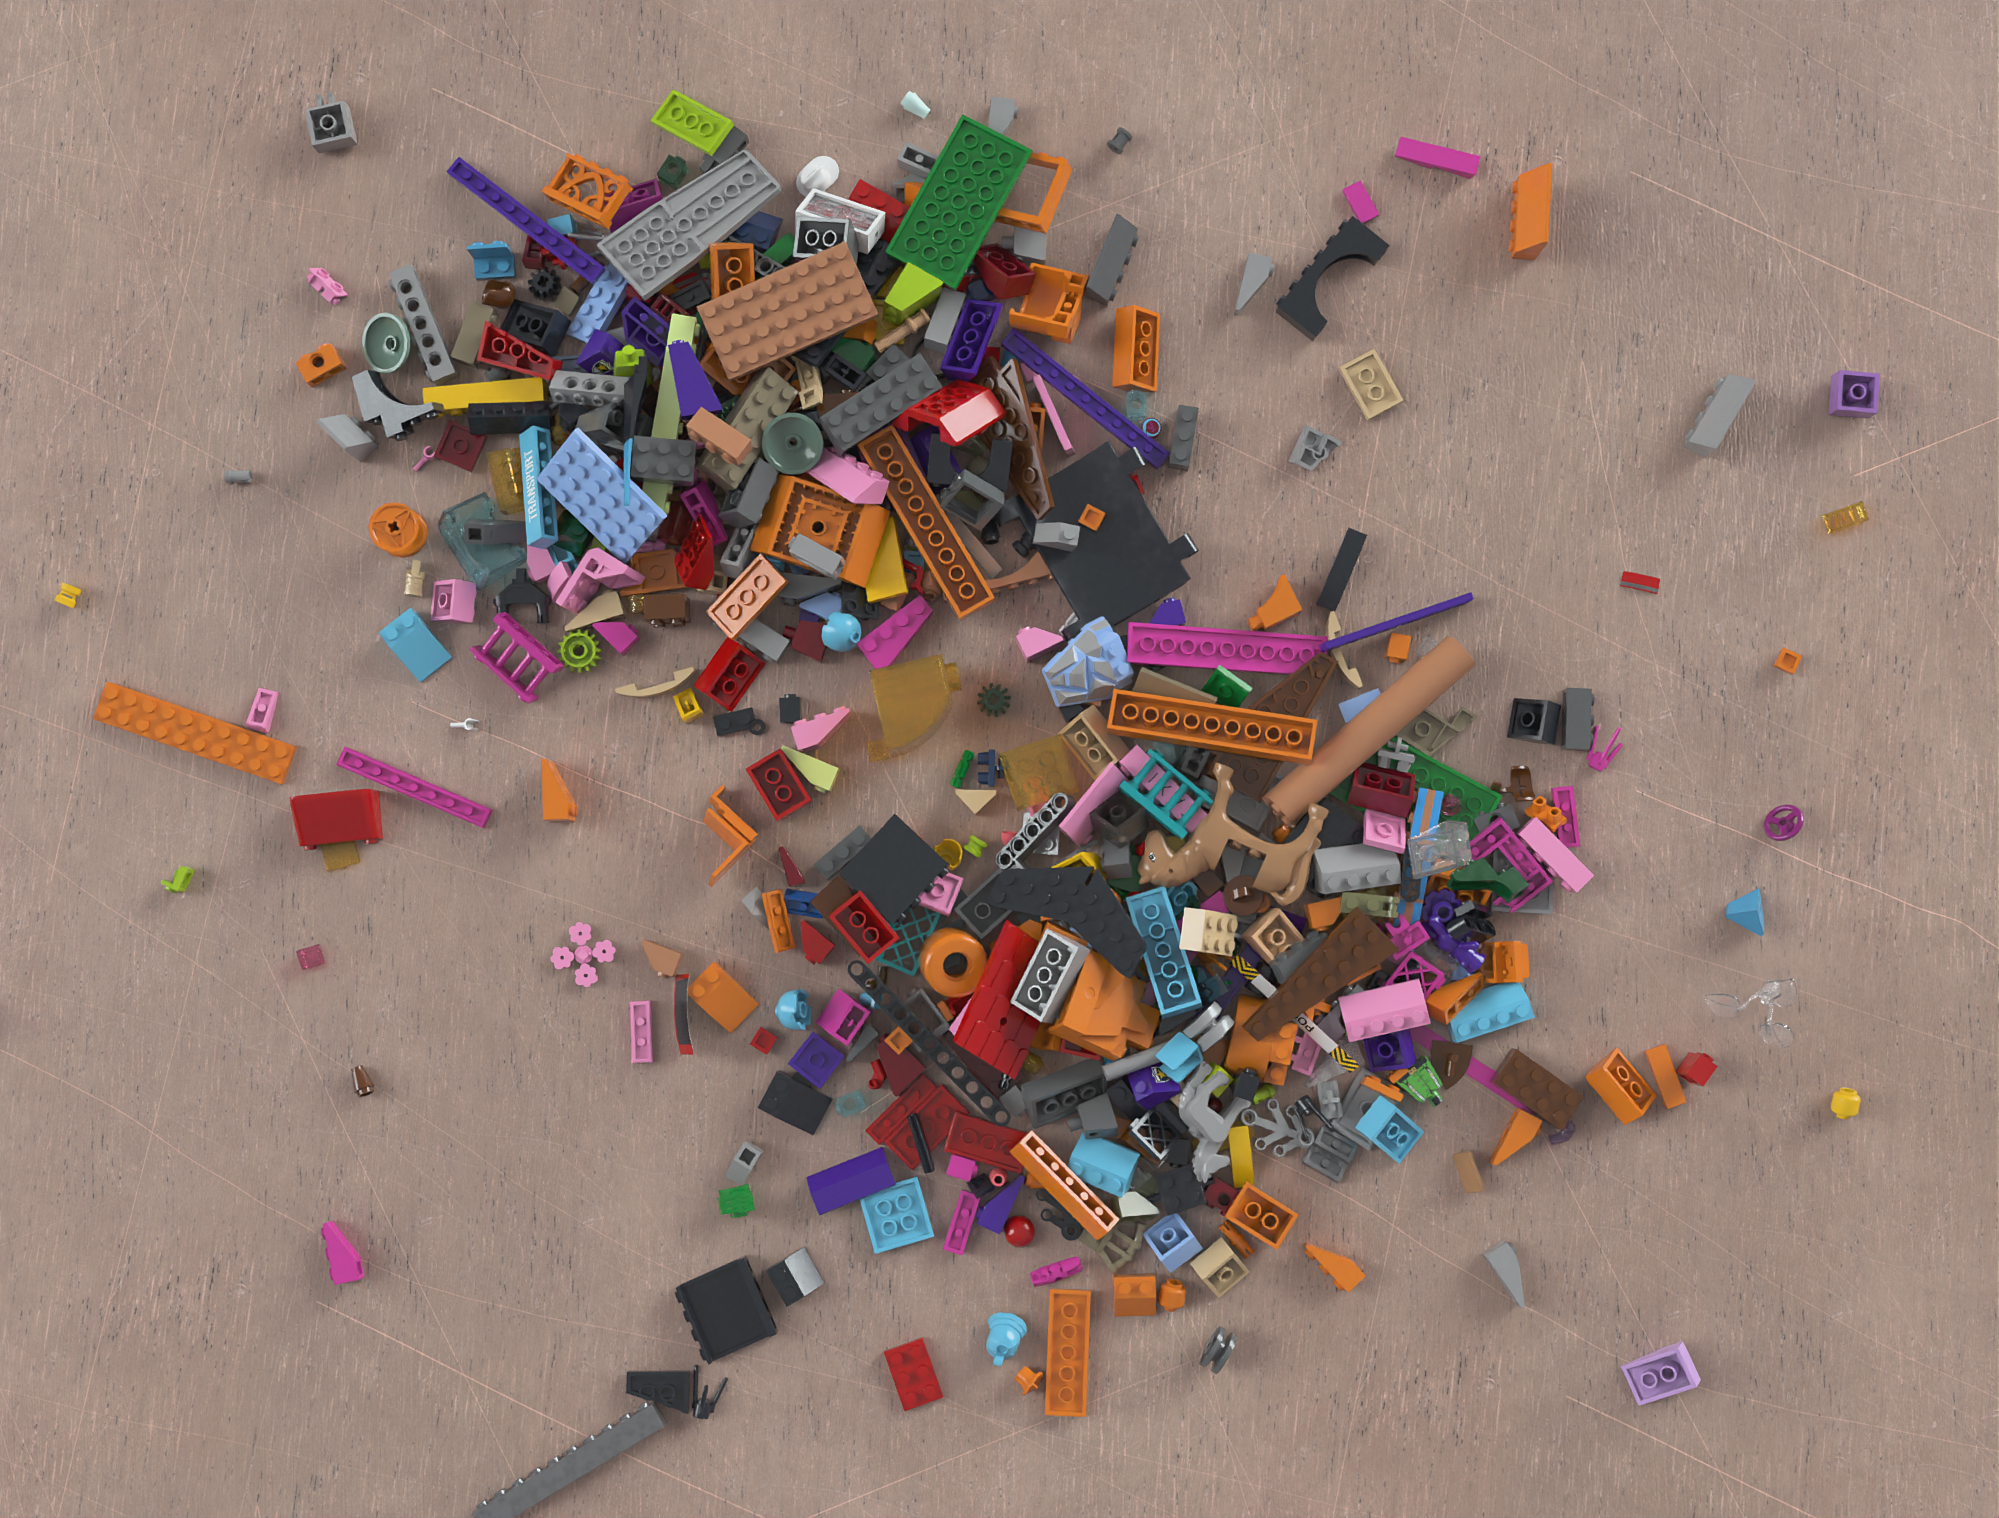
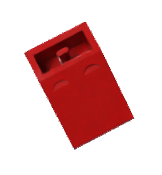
[674,514,714,591]

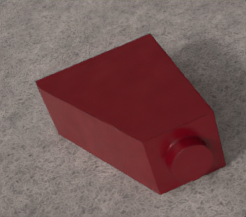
[877,1033,926,1097]

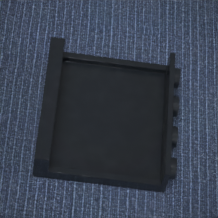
[839,814,950,925]
[675,1255,778,1365]

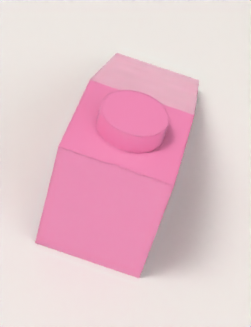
[527,546,556,584]

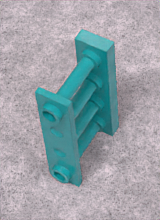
[1118,749,1214,840]

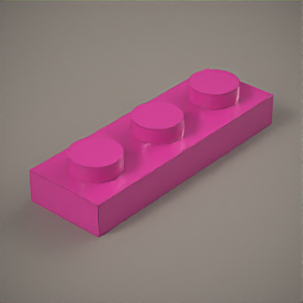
[1551,786,1580,848]
[943,1189,981,1255]

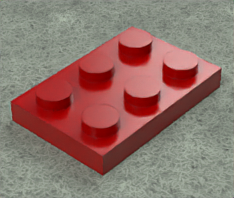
[884,1337,943,1411]

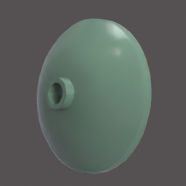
[362,313,410,374]
[762,413,823,474]

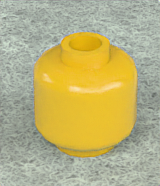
[1830,1087,1861,1120]

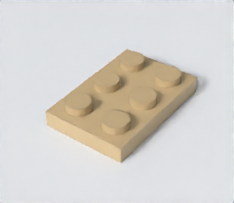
[1339,349,1403,421]

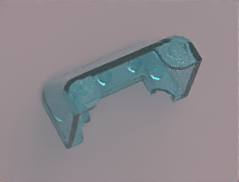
[438,492,527,590]

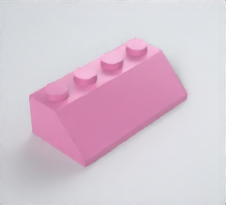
[806,446,890,504]
[1338,979,1431,1042]

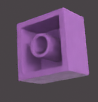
[1829,370,1880,419]

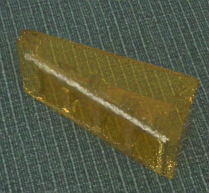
[1822,501,1869,534]

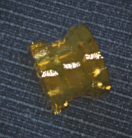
[627,595,644,614]

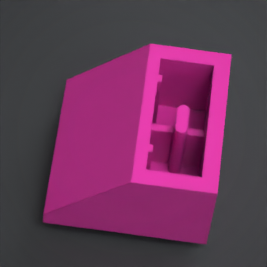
[816,988,872,1046]

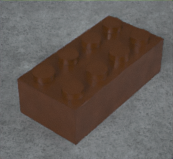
[1489,1048,1585,1131]

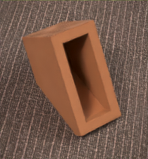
[642,940,684,979]

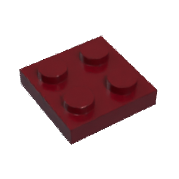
[434,420,488,473]

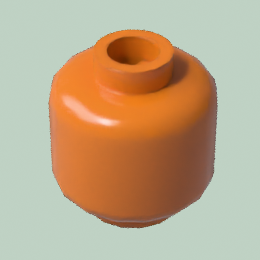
[1158,1279,1187,1312]

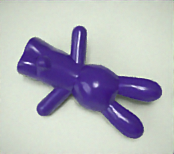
[1420,915,1486,973]

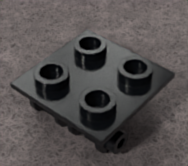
[841,581,879,621]

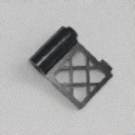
[1128,1099,1189,1162]

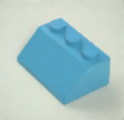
[1068,1132,1141,1198]

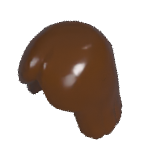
[481,279,516,309]

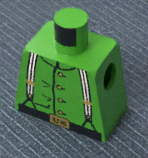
[1395,1055,1443,1107]

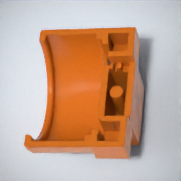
[1009,263,1089,344]
[1223,994,1298,1086]

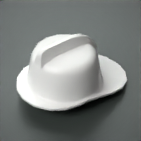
[796,156,839,197]

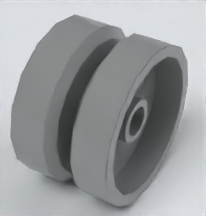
[1182,1001,1235,1053]

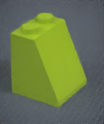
[883,262,943,325]

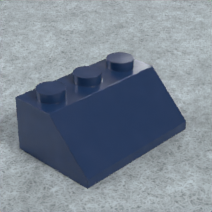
[730,211,783,254]

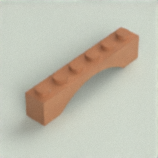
[942,552,1054,604]

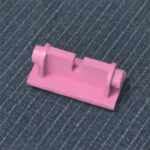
[307,268,348,306]

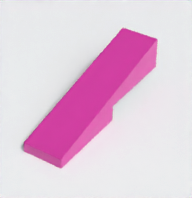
[1395,137,1481,179]

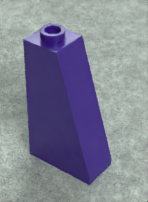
[668,340,723,421]

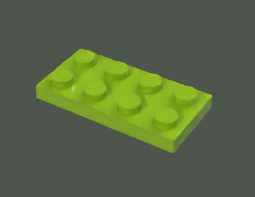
[650,89,734,156]

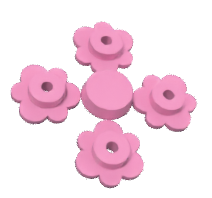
[551,922,616,987]

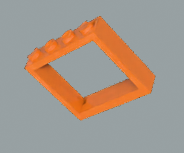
[994,152,1072,234]

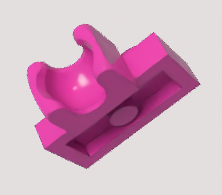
[1384,913,1430,960]

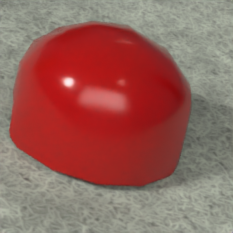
[1004,1215,1035,1248]

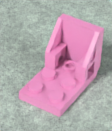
[556,547,646,615]

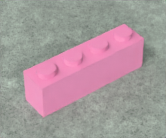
[1515,817,1594,893]

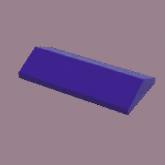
[806,1147,896,1215]

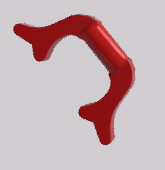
[902,559,924,594]

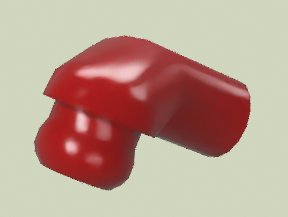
[868,1059,886,1090]

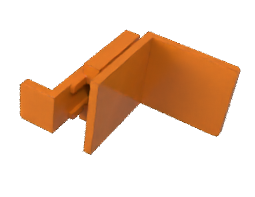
[703,785,758,887]

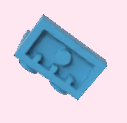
[467,241,516,281]

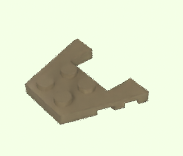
[1395,707,1477,756]

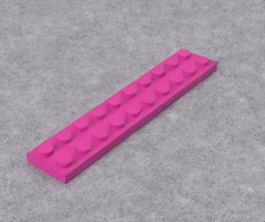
[1126,622,1327,675]

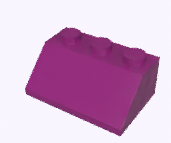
[605,178,663,234]

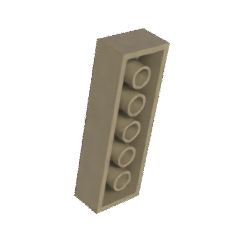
[695,367,798,491]

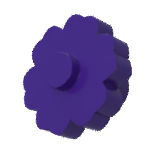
[1421,888,1462,927]

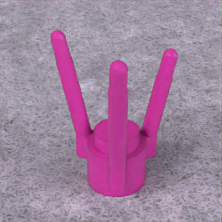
[1586,725,1623,772]

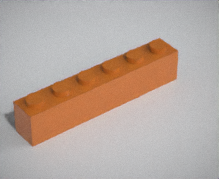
[1010,1130,1119,1241]

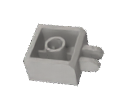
[305,92,358,154]

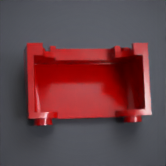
[289,789,383,851]

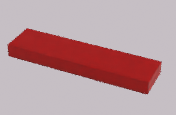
[865,1073,938,1145]

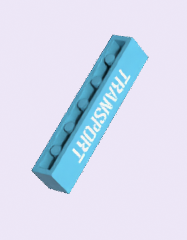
[519,426,558,549]

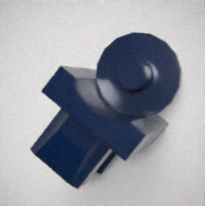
[978,749,1010,787]

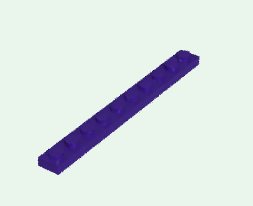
[446,157,606,285]
[1001,328,1170,470]

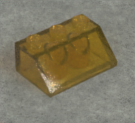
[486,448,525,515]

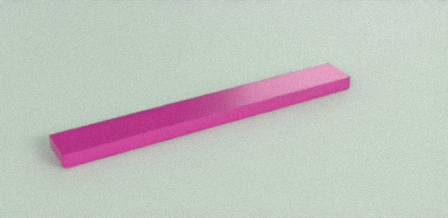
[336,746,493,828]

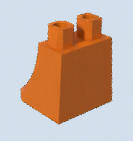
[1247,574,1302,631]

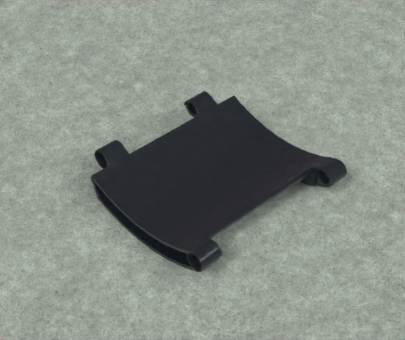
[993,440,1199,643]

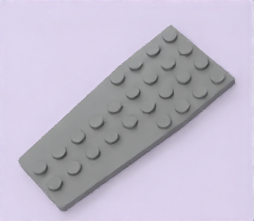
[597,150,781,300]

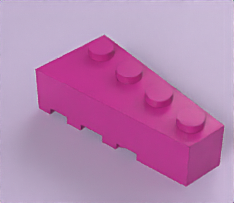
[856,595,933,678]

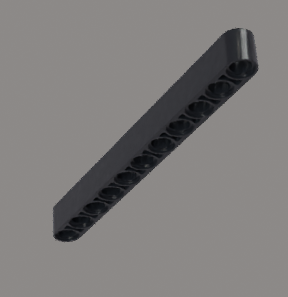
[847,960,1011,1127]

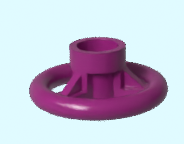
[1764,804,1804,841]

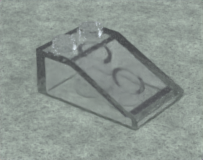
[1407,820,1472,879]

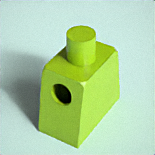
[613,345,653,385]

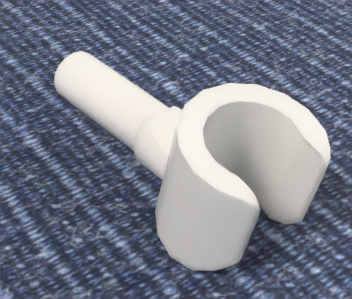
[450,718,480,732]

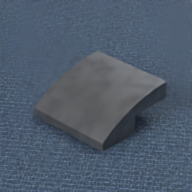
[1302,1125,1359,1183]

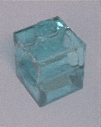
[1125,390,1147,421]
[834,1089,868,1118]

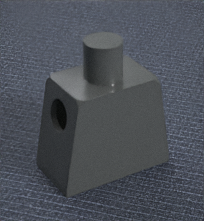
[1068,1093,1118,1139]

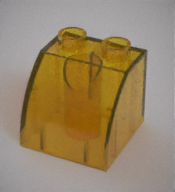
[869,654,962,758]

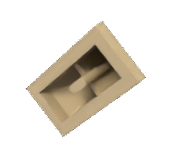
[955,789,996,815]

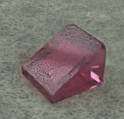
[296,944,325,970]

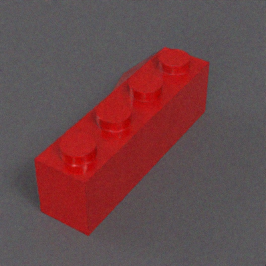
[477,321,563,380]

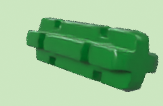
[950,750,974,789]

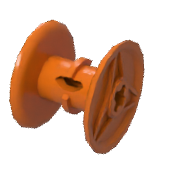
[368,502,428,558]

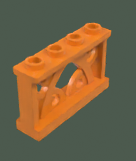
[541,153,633,229]

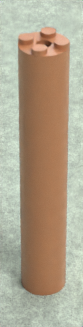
[1261,636,1475,828]

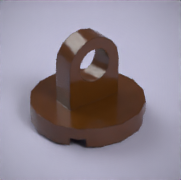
[1223,875,1265,917]

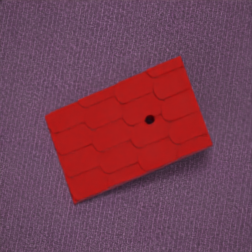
[949,920,1040,1080]

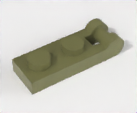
[1340,892,1400,918]

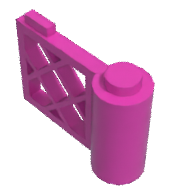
[1381,951,1445,1000]

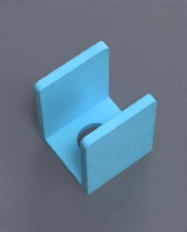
[1155,1031,1203,1083]

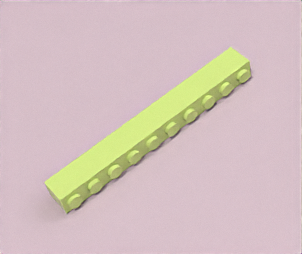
[642,313,700,514]

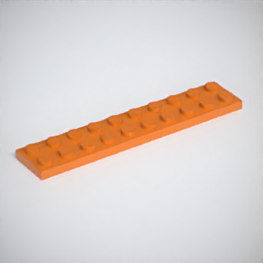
[93,681,297,784]

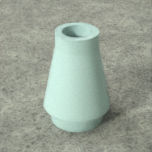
[900,91,930,119]

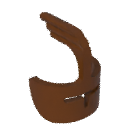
[1490,766,1536,802]

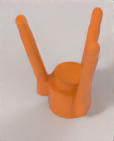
[1197,952,1234,976]

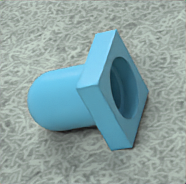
[859,993,883,1009]

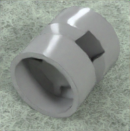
[1190,775,1218,811]

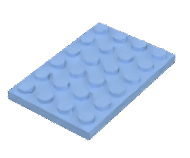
[536,428,668,564]

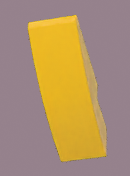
[1227,1125,1254,1188]

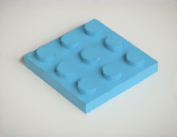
[860,1176,934,1254]

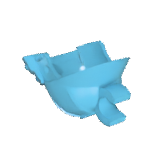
[986,1312,1027,1367]

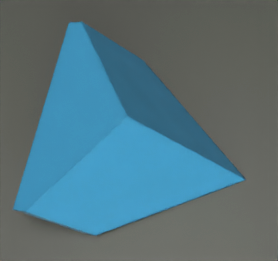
[1725,888,1765,937]

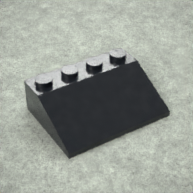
[1281,797,1364,898]

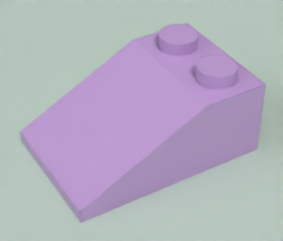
[1621,1341,1701,1406]

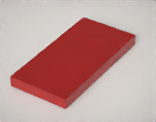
[884,1084,971,1170]
[943,1111,1028,1174]

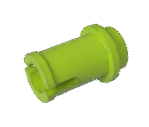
[1251,1083,1276,1106]

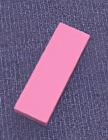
[630,1001,654,1063]

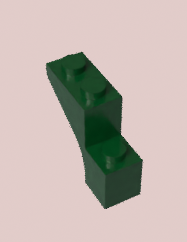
[1446,857,1529,904]

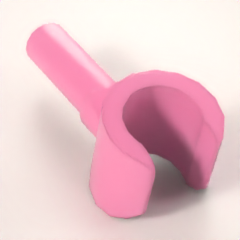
[413,446,435,472]

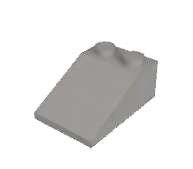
[316,414,378,462]

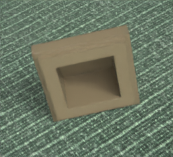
[554,286,582,316]

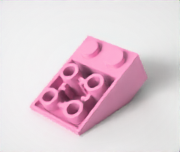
[791,706,853,753]

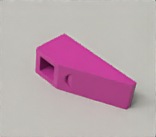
[321,1221,364,1285]

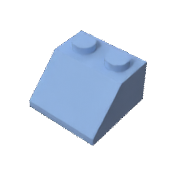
[1143,1213,1203,1273]

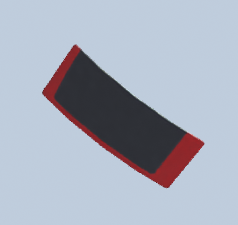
[674,974,694,1055]

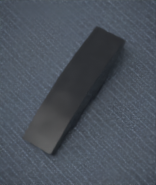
[1316,527,1367,612]

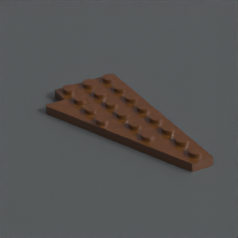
[968,356,1055,520]
[1205,652,1339,803]

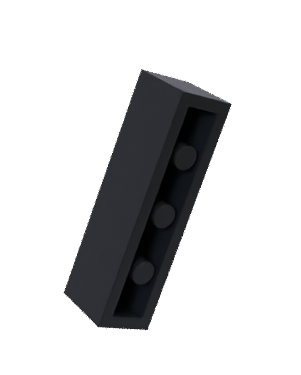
[467,401,552,435]

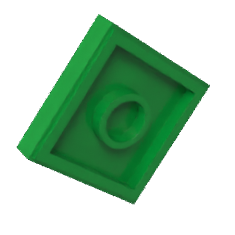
[1201,664,1252,708]

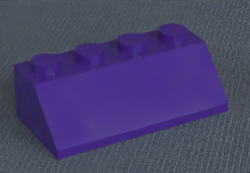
[940,299,1003,382]

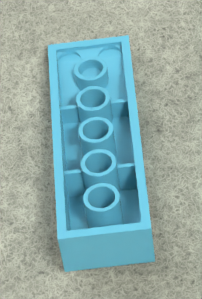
[1126,886,1202,1019]

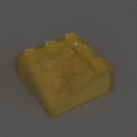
[999,734,1080,812]

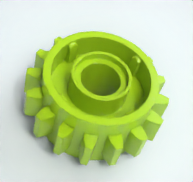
[557,629,603,674]

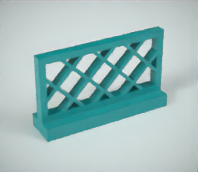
[874,905,941,977]

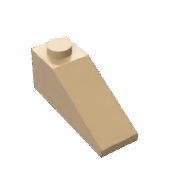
[564,589,627,634]

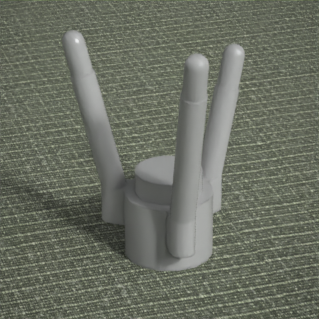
[567,228,611,257]

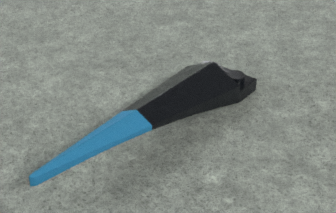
[624,356,647,506]

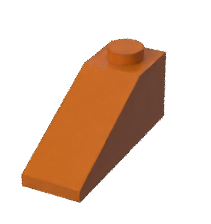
[1425,972,1485,1025]
[1489,1108,1542,1166]

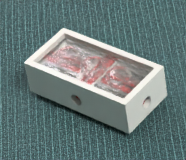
[795,188,885,254]

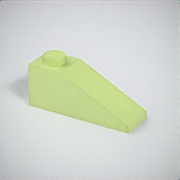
[781,745,840,793]

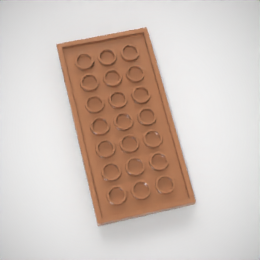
[697,241,879,382]

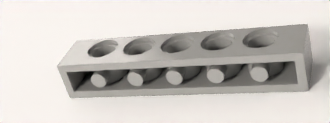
[389,264,459,386]

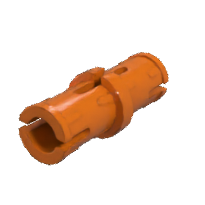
[1218,1219,1255,1259]

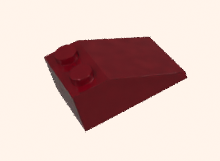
[973,243,1036,300]

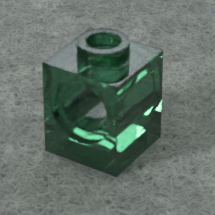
[657,154,689,190]

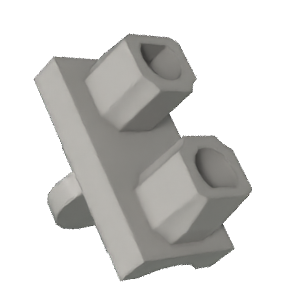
[1377,737,1415,773]
[1316,1080,1343,1119]

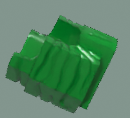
[717,1184,755,1218]

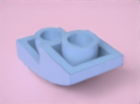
[1338,688,1381,723]

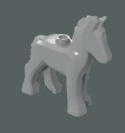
[1179,1060,1251,1183]

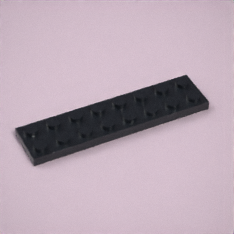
[792,238,902,369]

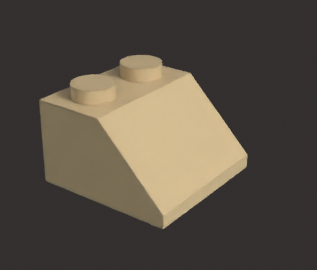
[1190,1237,1250,1298]

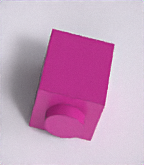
[946,1154,978,1182]

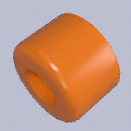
[918,927,988,998]

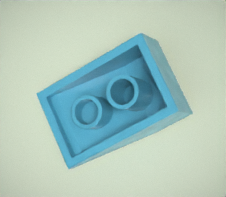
[379,608,453,682]
[1355,1095,1424,1164]

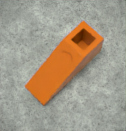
[1303,1243,1366,1293]

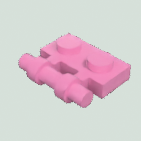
[1290,1027,1321,1076]

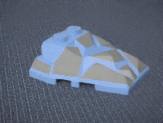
[1042,616,1134,707]

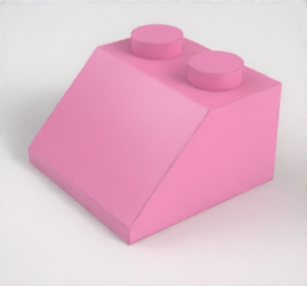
[430,579,477,624]
[1016,627,1063,662]

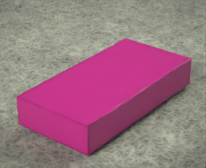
[1342,180,1379,224]

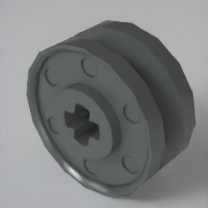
[1199,1326,1237,1374]

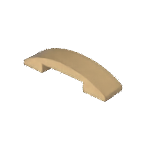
[790,355,823,411]
[1326,611,1363,690]
[615,667,697,698]

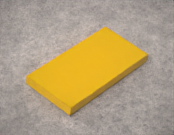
[866,516,908,604]

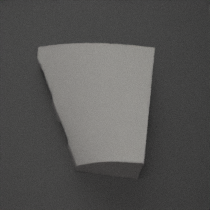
[1288,425,1342,471]

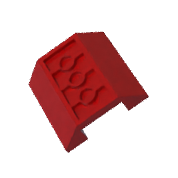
[893,379,1006,446]

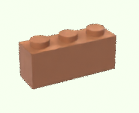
[686,407,753,466]

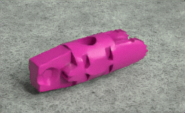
[1030,1257,1083,1287]

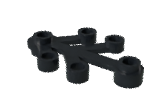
[1036,1181,1088,1241]

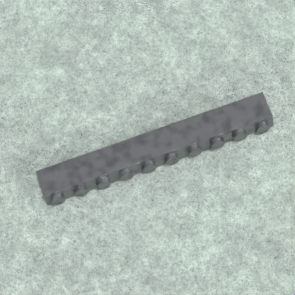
[472,1401,667,1518]

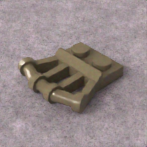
[1078,1222,1147,1275]

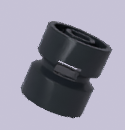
[1244,962,1278,999]

